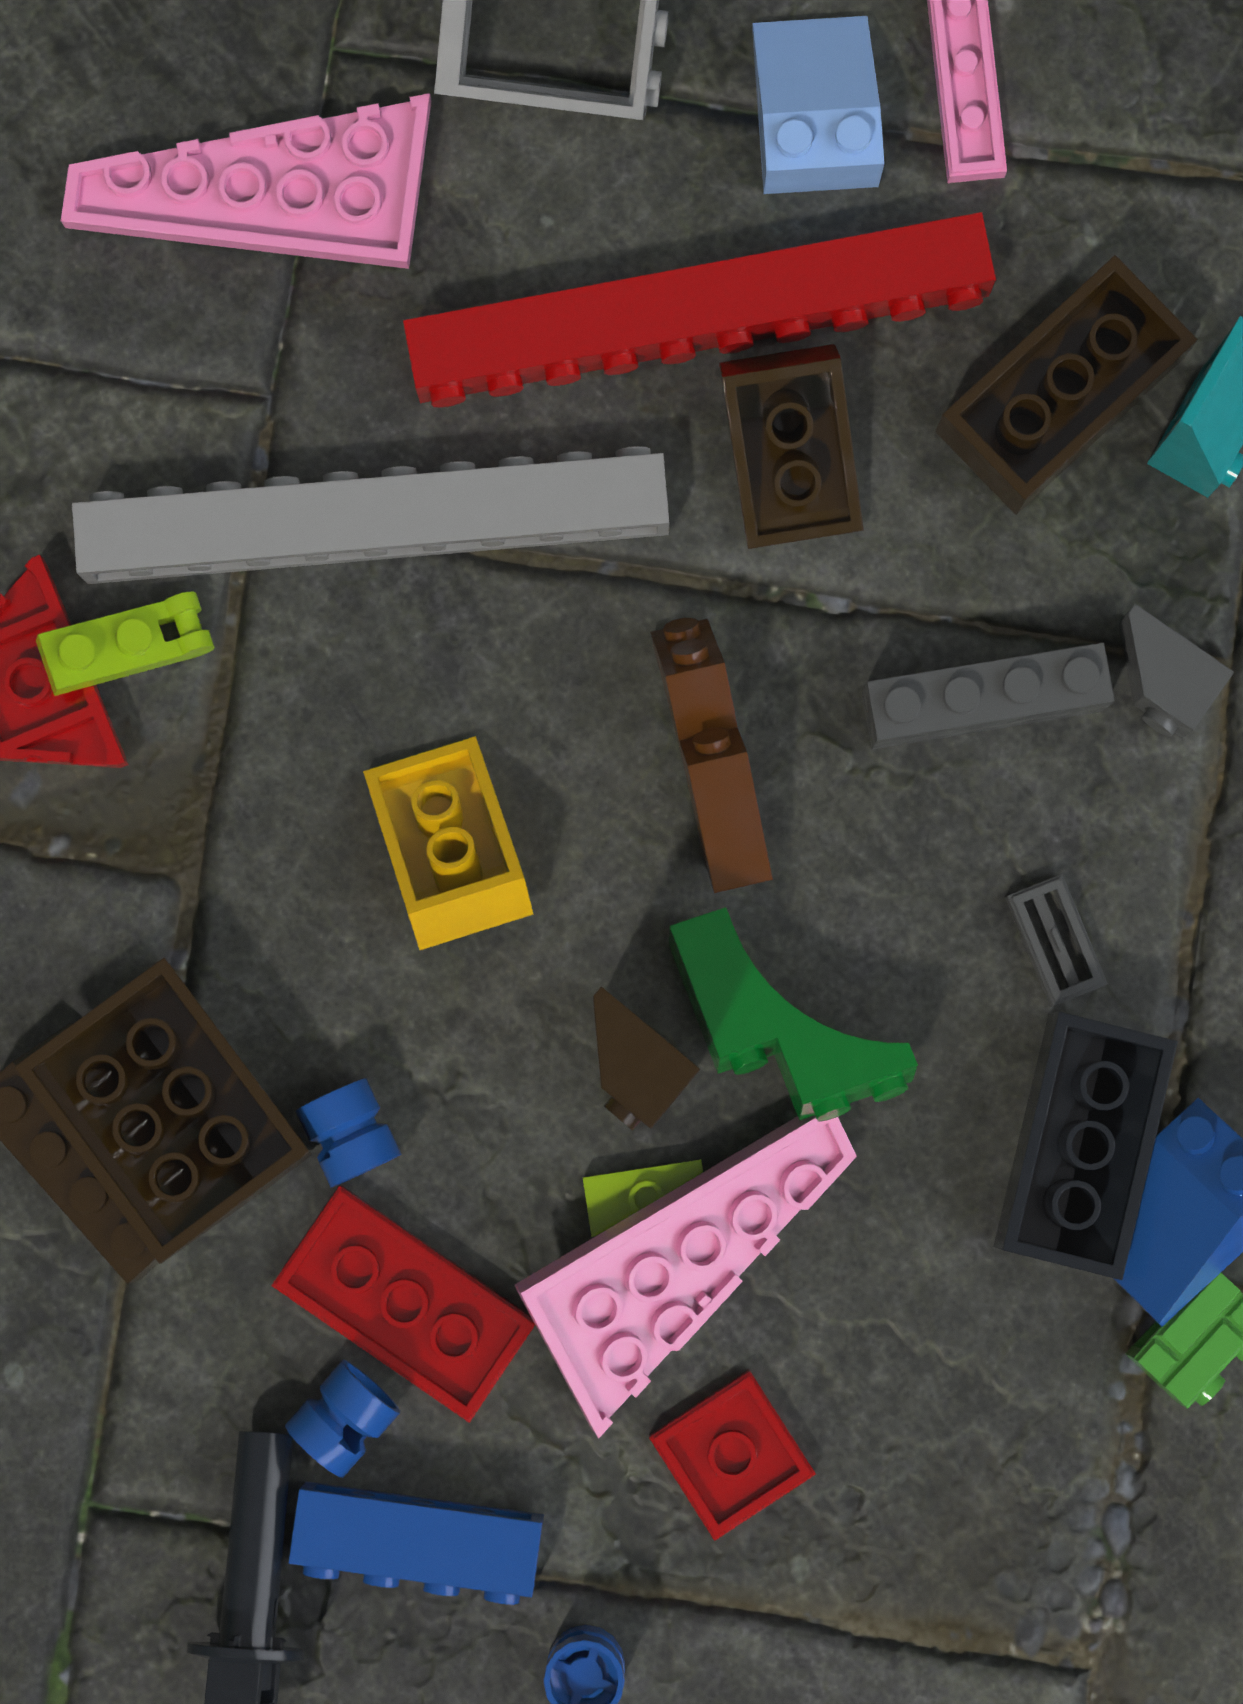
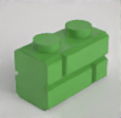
[1125,1273,1243,1409]

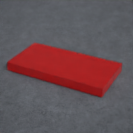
[271,1185,535,1423]

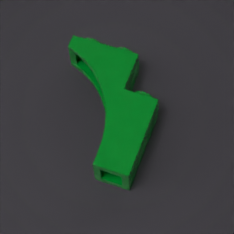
[669,907,918,1122]

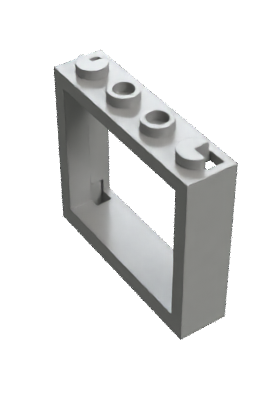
[434,0,669,120]

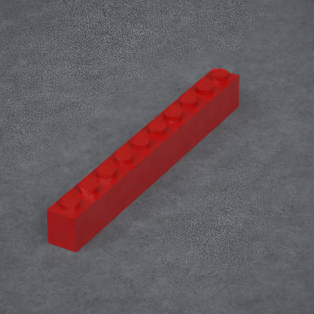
[403,212,996,407]

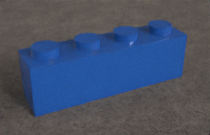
[288,1481,544,1605]

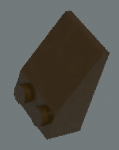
[719,344,864,549]

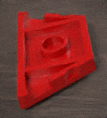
[0,555,129,768]

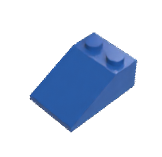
[1113,1098,1243,1327]

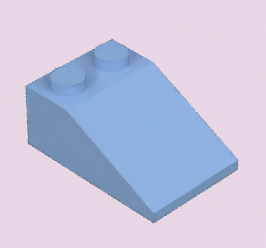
[752,16,884,194]

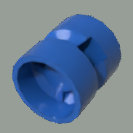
[296,1078,402,1188]
[285,1360,400,1478]
[544,1624,625,1704]

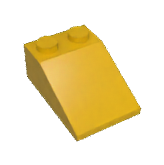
[363,736,533,950]

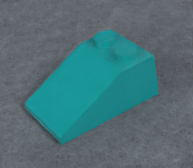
[1147,316,1243,498]

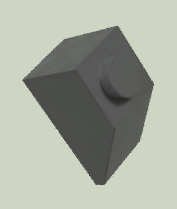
[1119,604,1234,738]

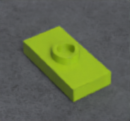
[583,1159,703,1237]

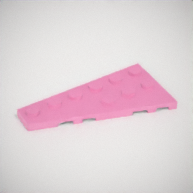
[61,93,431,269]
[514,1115,857,1439]

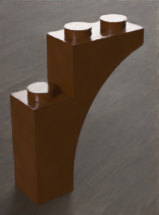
[650,618,773,893]

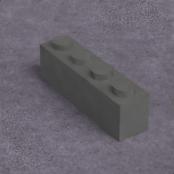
[862,643,1115,750]

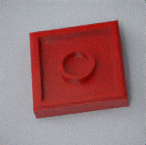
[649,1370,816,1541]

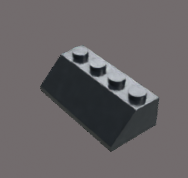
[993,1011,1178,1280]

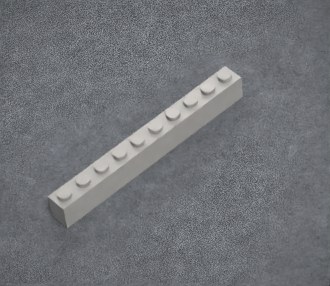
[72,447,669,584]

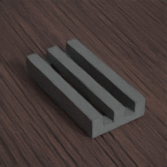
[1005,874,1108,1007]

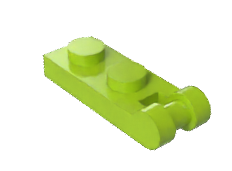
[36,591,215,696]

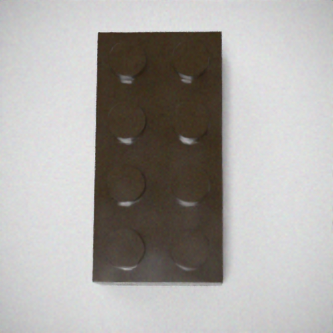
[935,255,1198,515]

